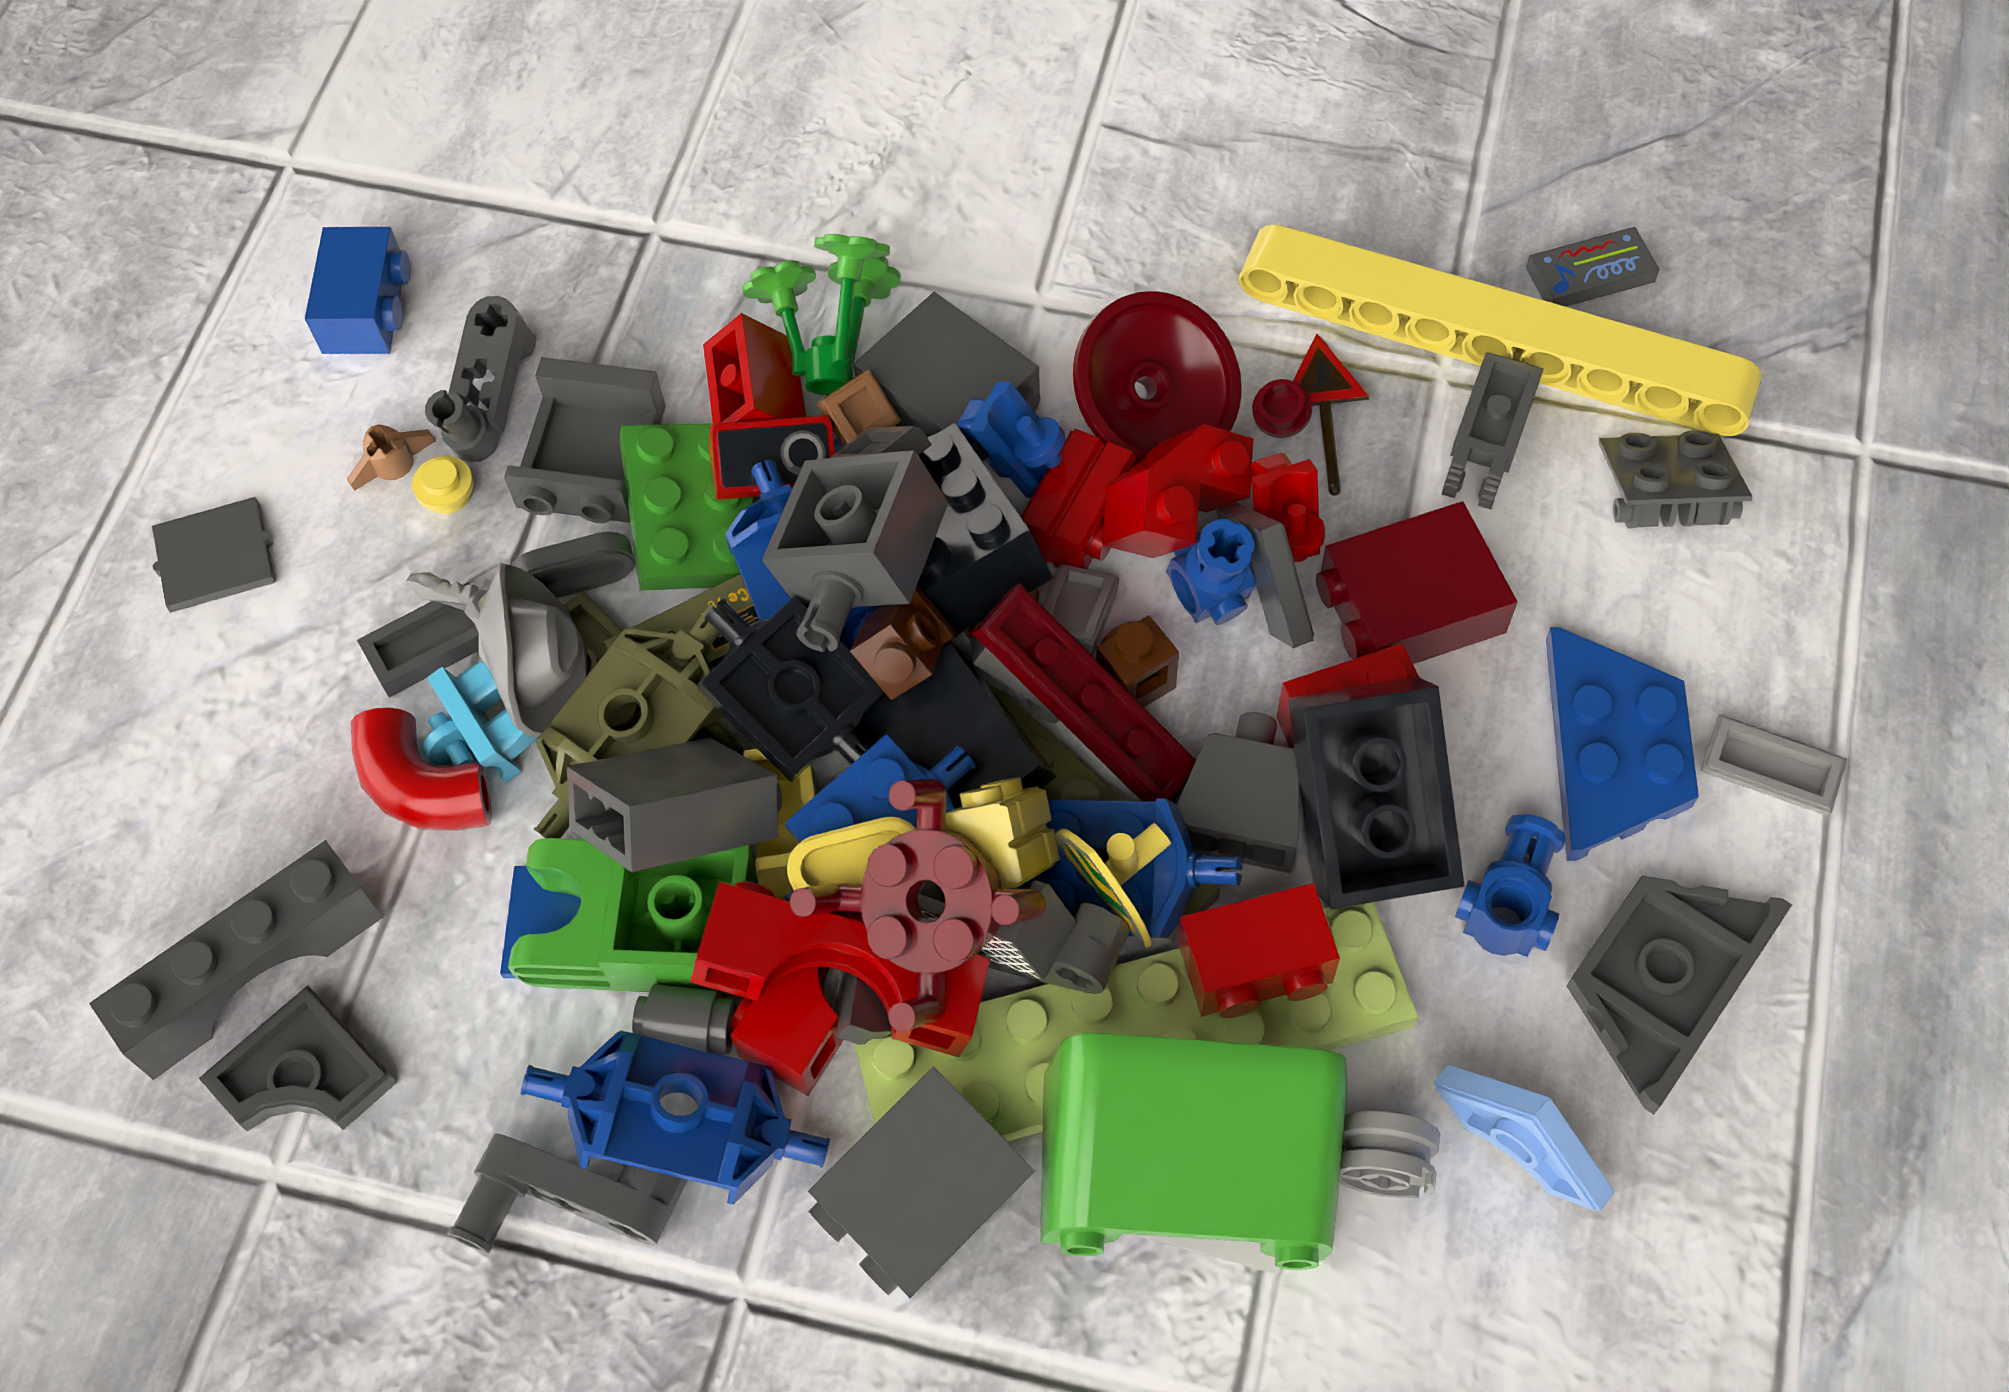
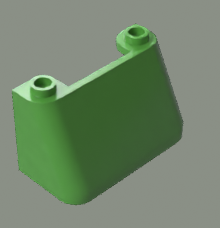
[1040,1033,1347,1270]

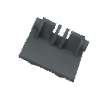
[1599,430,1752,528]

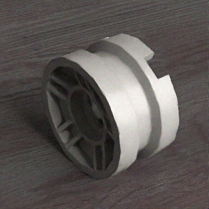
[1339,1110,1440,1198]

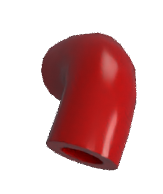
[351,707,492,831]

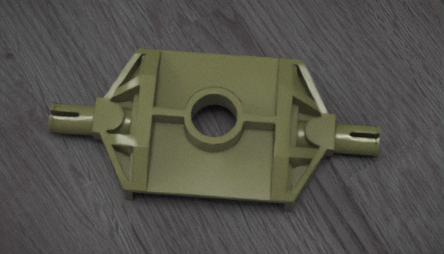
[534,604,720,839]

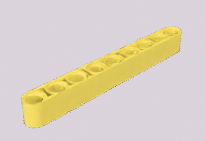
[1238,225,1762,436]

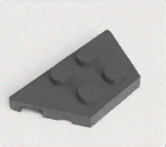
[1566,876,1793,1115]

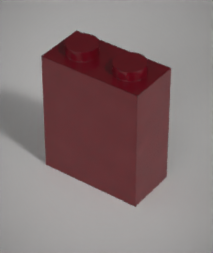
[1316,501,1518,664]

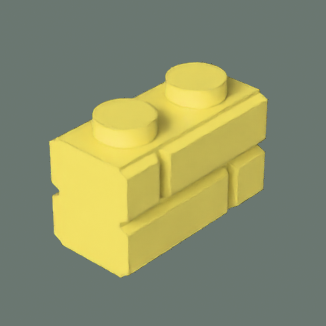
[946,777,1060,889]

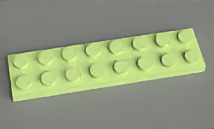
[854,902,1418,1142]

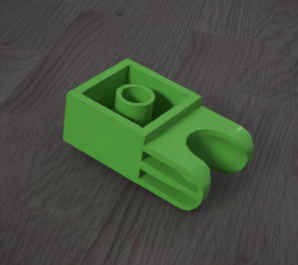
[508,838,759,996]

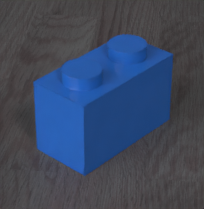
[305,227,411,354]

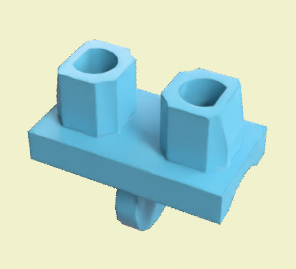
[423,661,537,783]

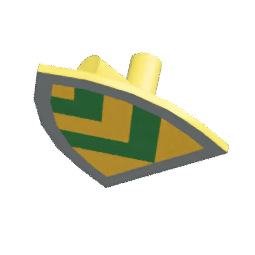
[1055,823,1171,949]

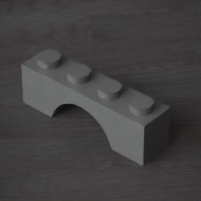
[89,840,383,1080]

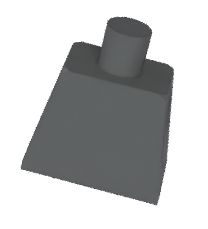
[1176,712,1299,874]

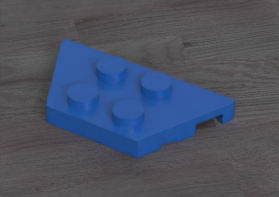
[1546,627,1699,861]

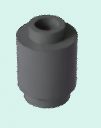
[632,984,737,1054]

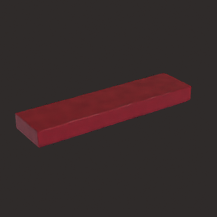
[972,583,1196,802]

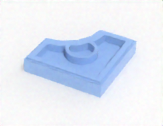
[1434,1064,1615,1211]

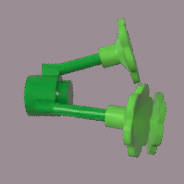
[742,234,901,395]

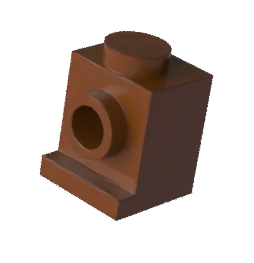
[850,585,956,700]
[1096,615,1179,707]

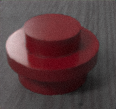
[1252,379,1312,438]

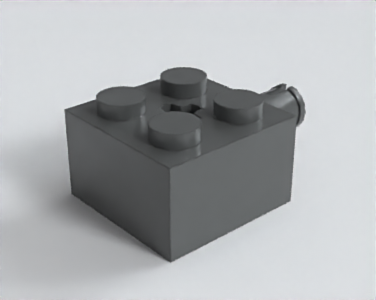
[762,450,949,652]

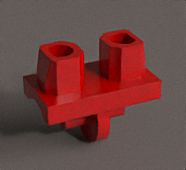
[1250,453,1326,562]

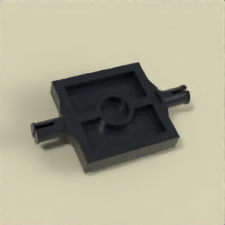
[698,596,885,783]

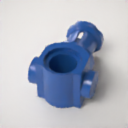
[1166,519,1256,625]
[1455,814,1566,957]

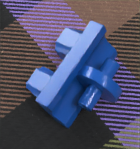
[958,381,1065,498]

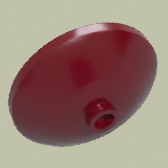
[1073,291,1242,464]

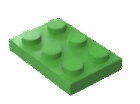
[619,423,753,591]

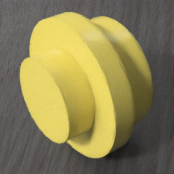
[412,456,474,514]

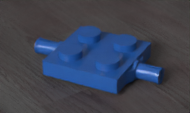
[784,734,976,901]

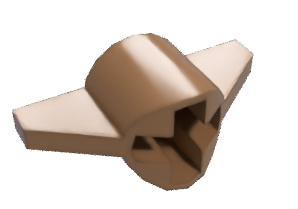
[347,424,435,491]

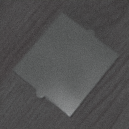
[152,497,275,613]

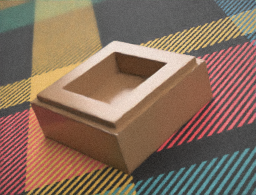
[816,370,901,447]

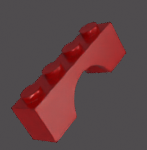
[690,881,991,1057]
[730,911,864,1096]

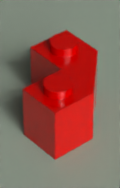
[1102,424,1254,558]

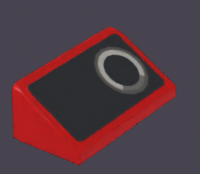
[708,415,835,500]

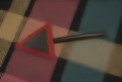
[1293,333,1369,496]

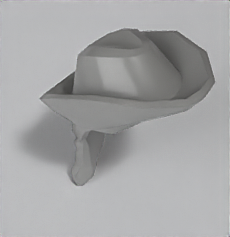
[406,563,588,738]

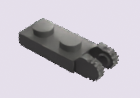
[1441,352,1544,509]

